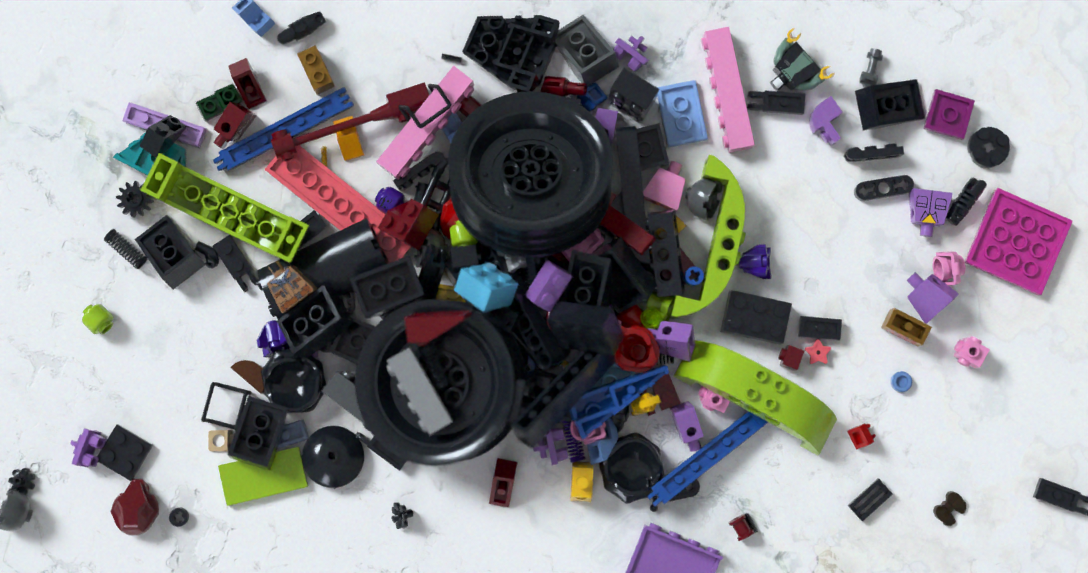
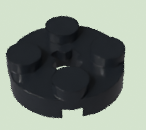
[967,127,1010,168]

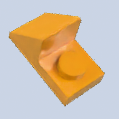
[333,116,364,161]

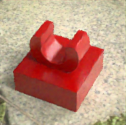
[847,423,876,449]

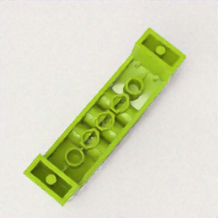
[141,153,309,263]
[670,155,746,319]
[673,340,837,456]

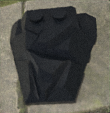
[462,15,560,92]

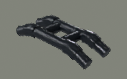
[420,157,451,231]

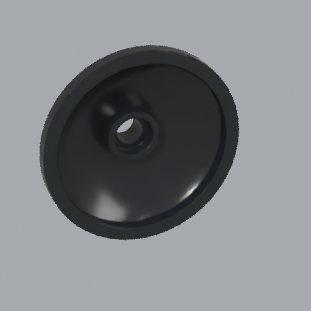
[302,426,364,488]

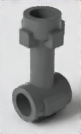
[859,48,883,87]

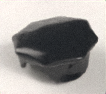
[261,349,327,413]
[599,433,664,504]

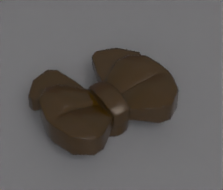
[933,491,966,526]

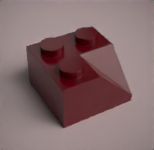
[378,199,439,251]

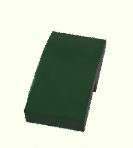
[196,83,242,122]

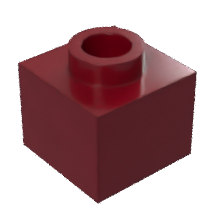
[778,345,805,371]

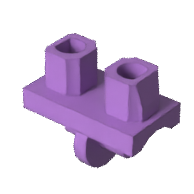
[614,36,649,72]
[70,428,106,467]
[533,428,568,465]

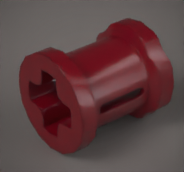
[729,514,755,541]

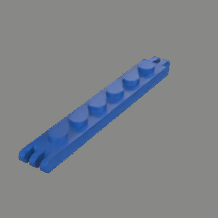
[213,87,354,171]
[647,411,769,506]

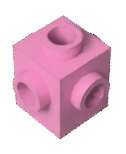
[954,336,990,368]
[698,386,730,413]

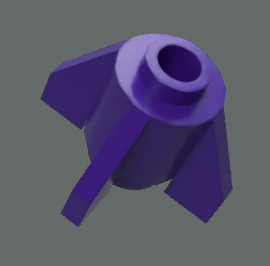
[739,244,772,279]
[257,320,290,358]

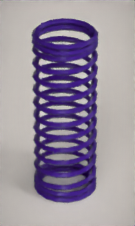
[562,421,586,463]

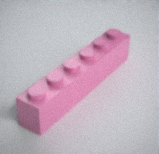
[701,27,755,153]
[376,66,474,180]

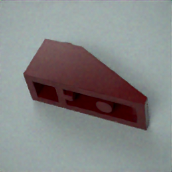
[405,310,472,346]

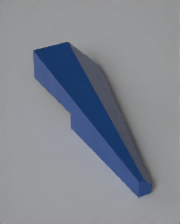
[569,365,669,439]

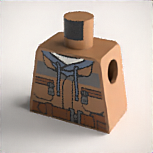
[267,261,318,313]

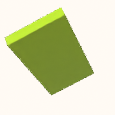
[218,446,308,506]

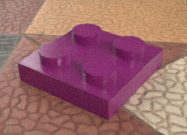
[923,89,975,140]

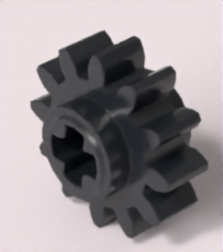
[116,181,154,218]

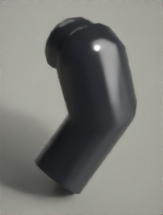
[195,241,219,269]

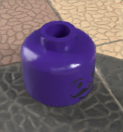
[375,187,405,214]

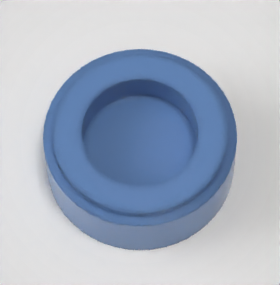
[890,371,912,392]

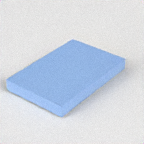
[657,80,708,148]

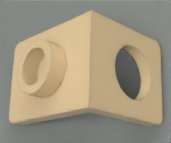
[208,430,234,451]

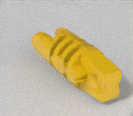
[628,393,661,416]

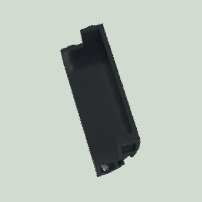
[256,218,389,320]

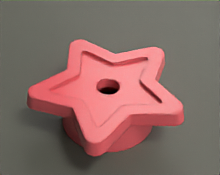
[805,339,831,364]

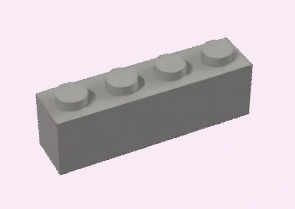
[386,347,453,434]

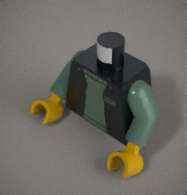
[770,28,835,91]

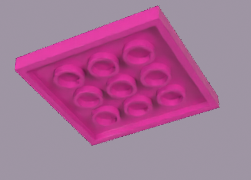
[964,188,1073,296]

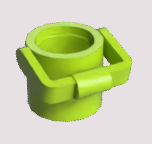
[645,291,675,329]

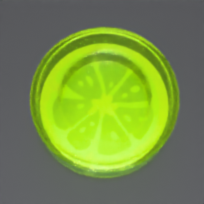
[641,307,662,329]

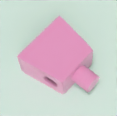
[643,161,685,212]

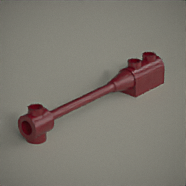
[270,82,429,161]

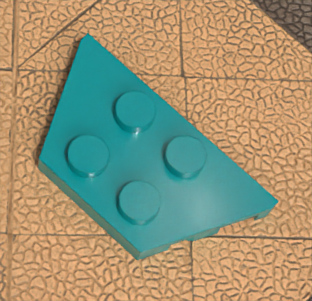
[113,132,186,175]

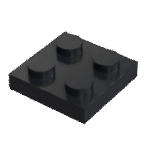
[97,424,153,481]

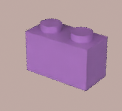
[525,260,572,312]

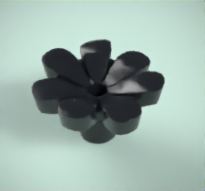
[8,467,35,495]
[391,502,413,529]

